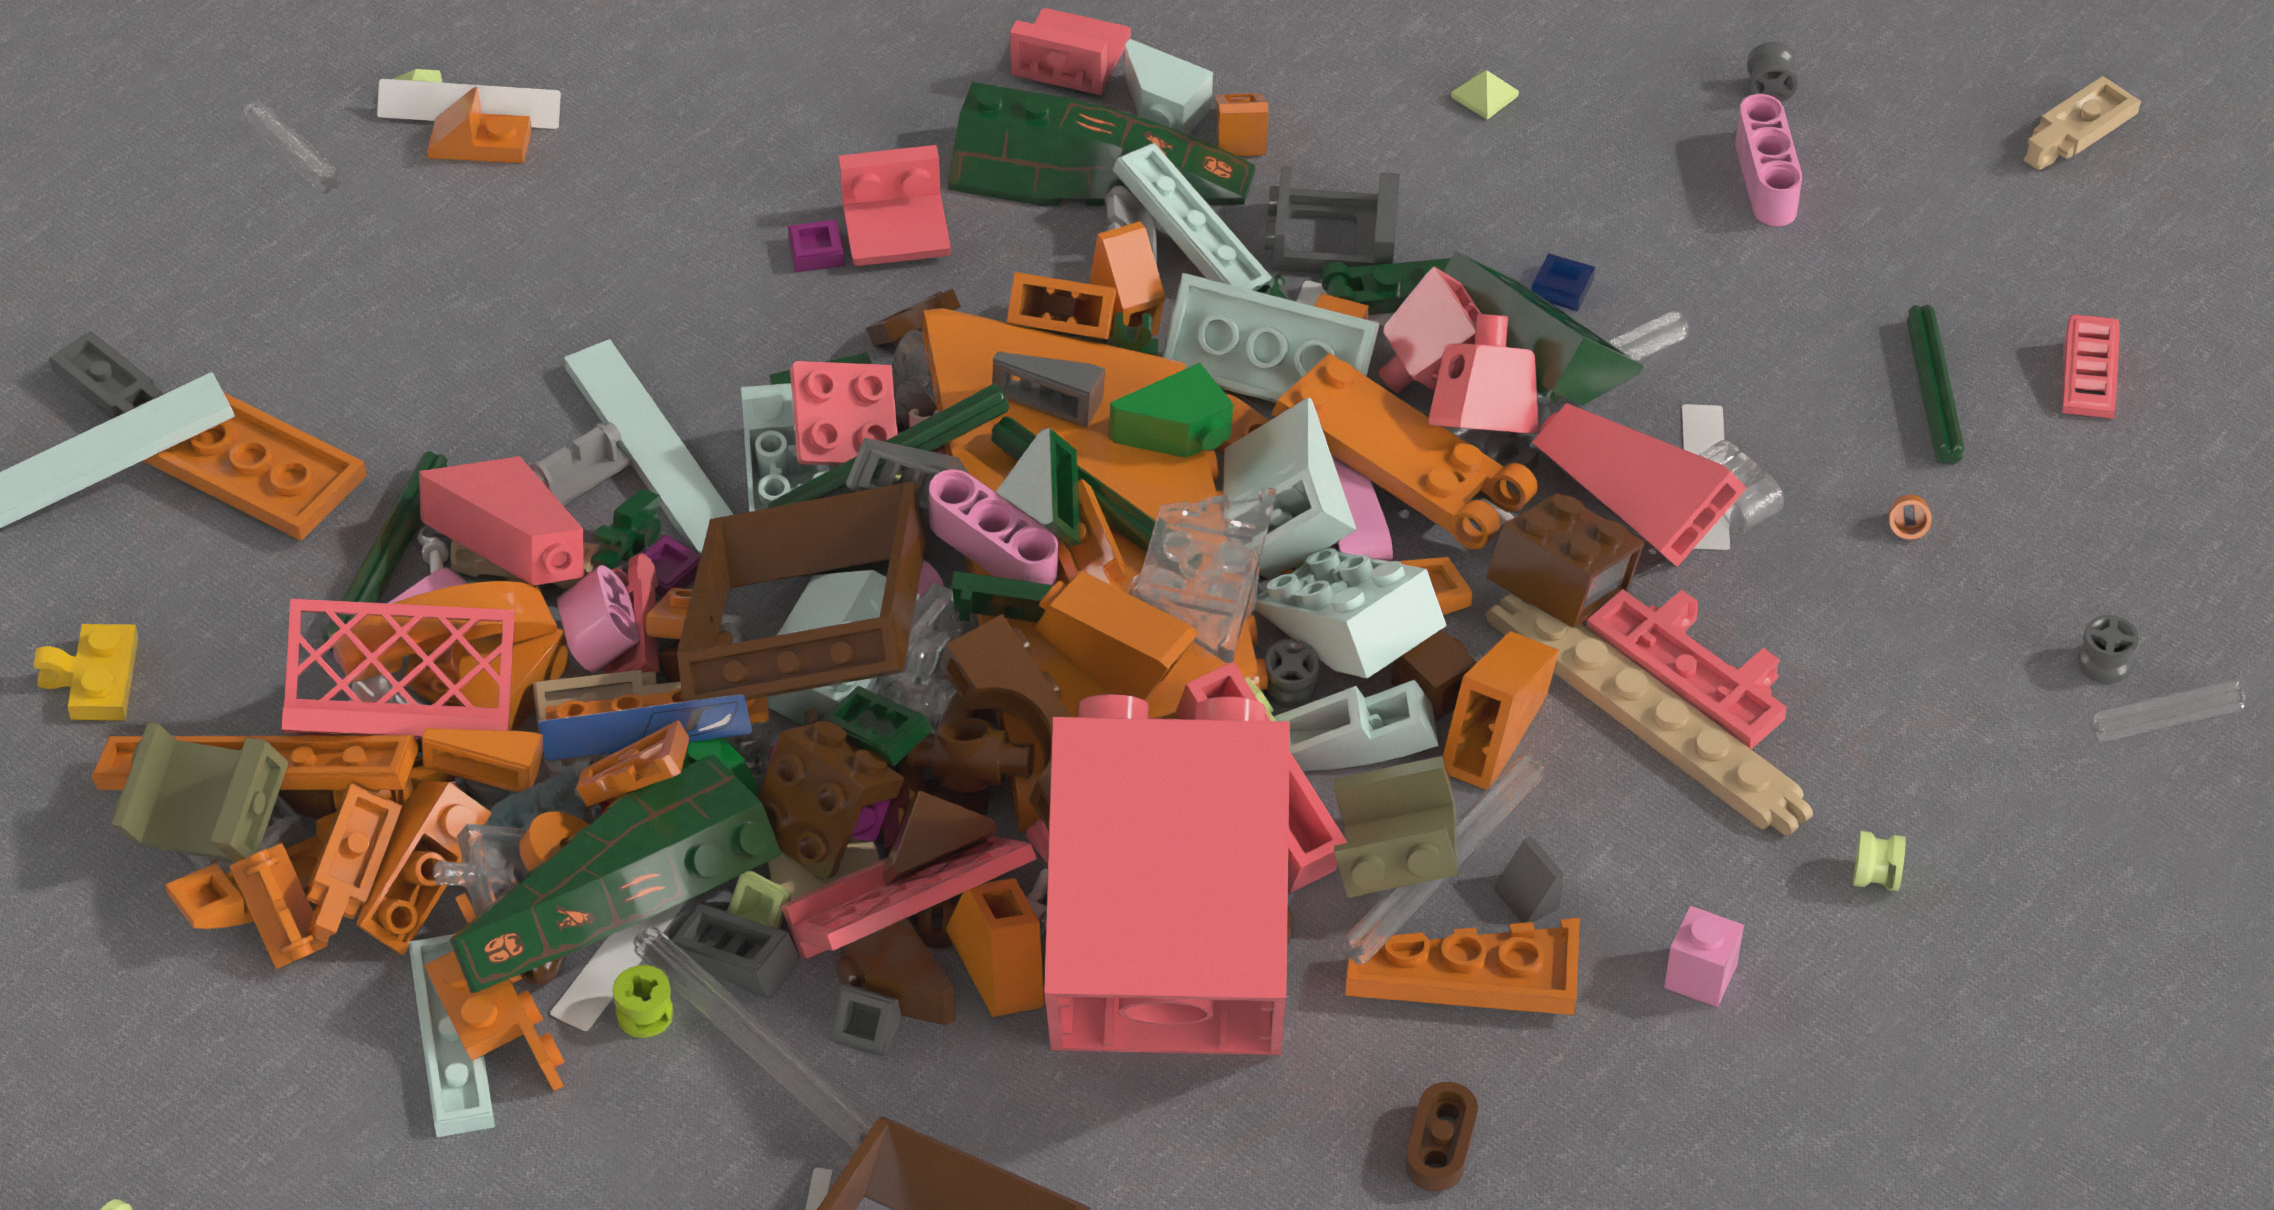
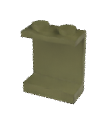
[111,722,289,862]
[1334,756,1459,898]

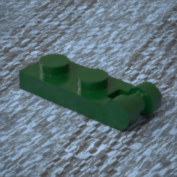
[1319,258,1451,315]

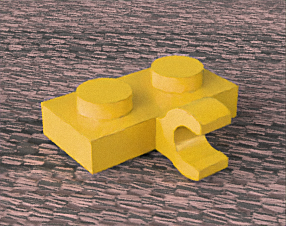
[33,624,138,721]

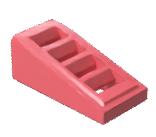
[2062,315,2120,419]

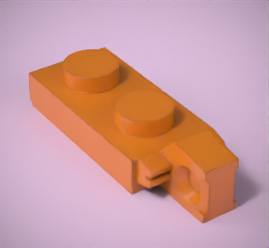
[1054,479,1128,591]
[305,783,402,942]

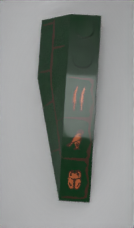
[948,82,1255,206]
[449,754,782,993]

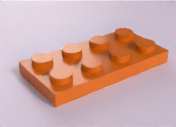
[143,392,367,541]

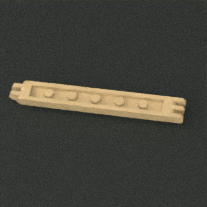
[1485,594,1813,836]

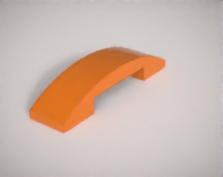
[331,581,557,683]
[165,812,336,929]

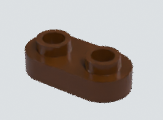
[1405,1082,1478,1191]

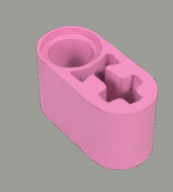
[557,565,640,673]

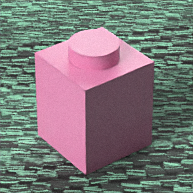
[1664,906,1744,1008]

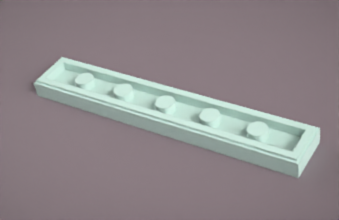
[564,339,733,557]
[0,372,235,528]

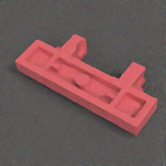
[1587,589,1787,749]

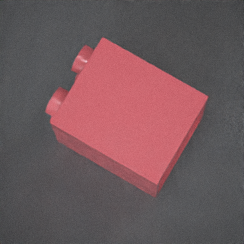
[1044,694,1290,1055]

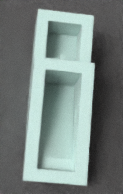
[1274,680,1438,771]

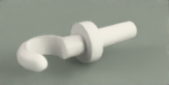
[417,526,449,573]

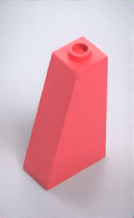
[1532,403,1747,567]
[419,456,584,586]

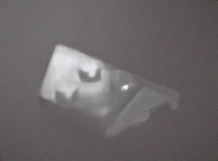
[1136,488,1277,663]

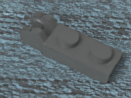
[49,331,164,418]

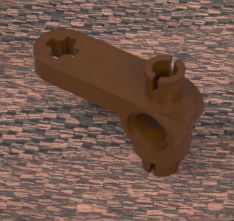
[907,692,1035,792]

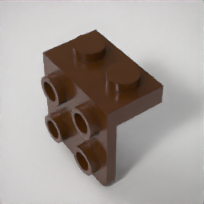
[757,721,905,880]

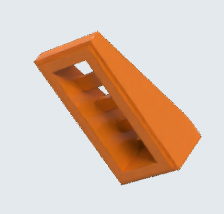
[422,728,543,795]

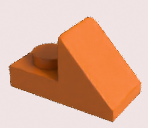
[427,87,532,164]
[1214,93,1269,157]

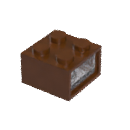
[1486,493,1645,628]

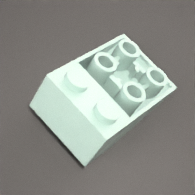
[741,383,837,512]
[1223,398,1357,580]
[1250,548,1447,678]

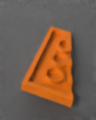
[1345,918,1580,1015]

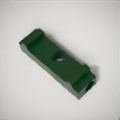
[950,571,1054,623]

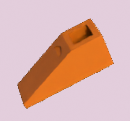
[356,780,492,956]

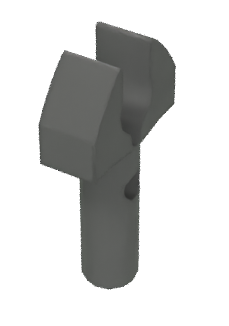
[1485,402,1551,472]

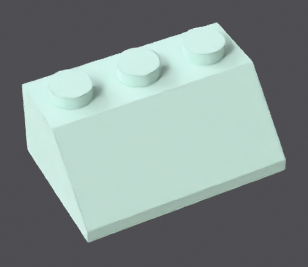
[767,570,920,726]

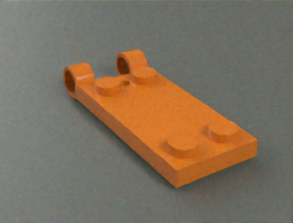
[1272,353,1538,550]

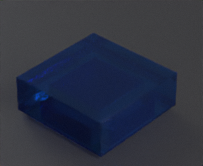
[1531,253,1595,312]

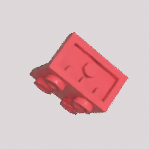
[1010,8,1131,96]
[838,145,951,266]
[790,361,897,466]

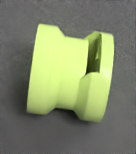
[1853,830,1906,892]

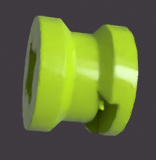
[612,965,674,1038]

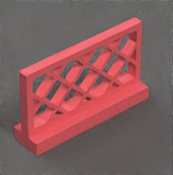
[281,599,515,741]
[780,835,1037,959]

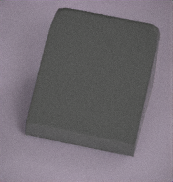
[1496,837,1563,923]

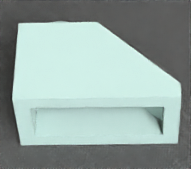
[1125,39,1213,135]

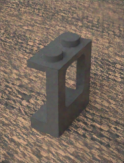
[1265,166,1400,273]

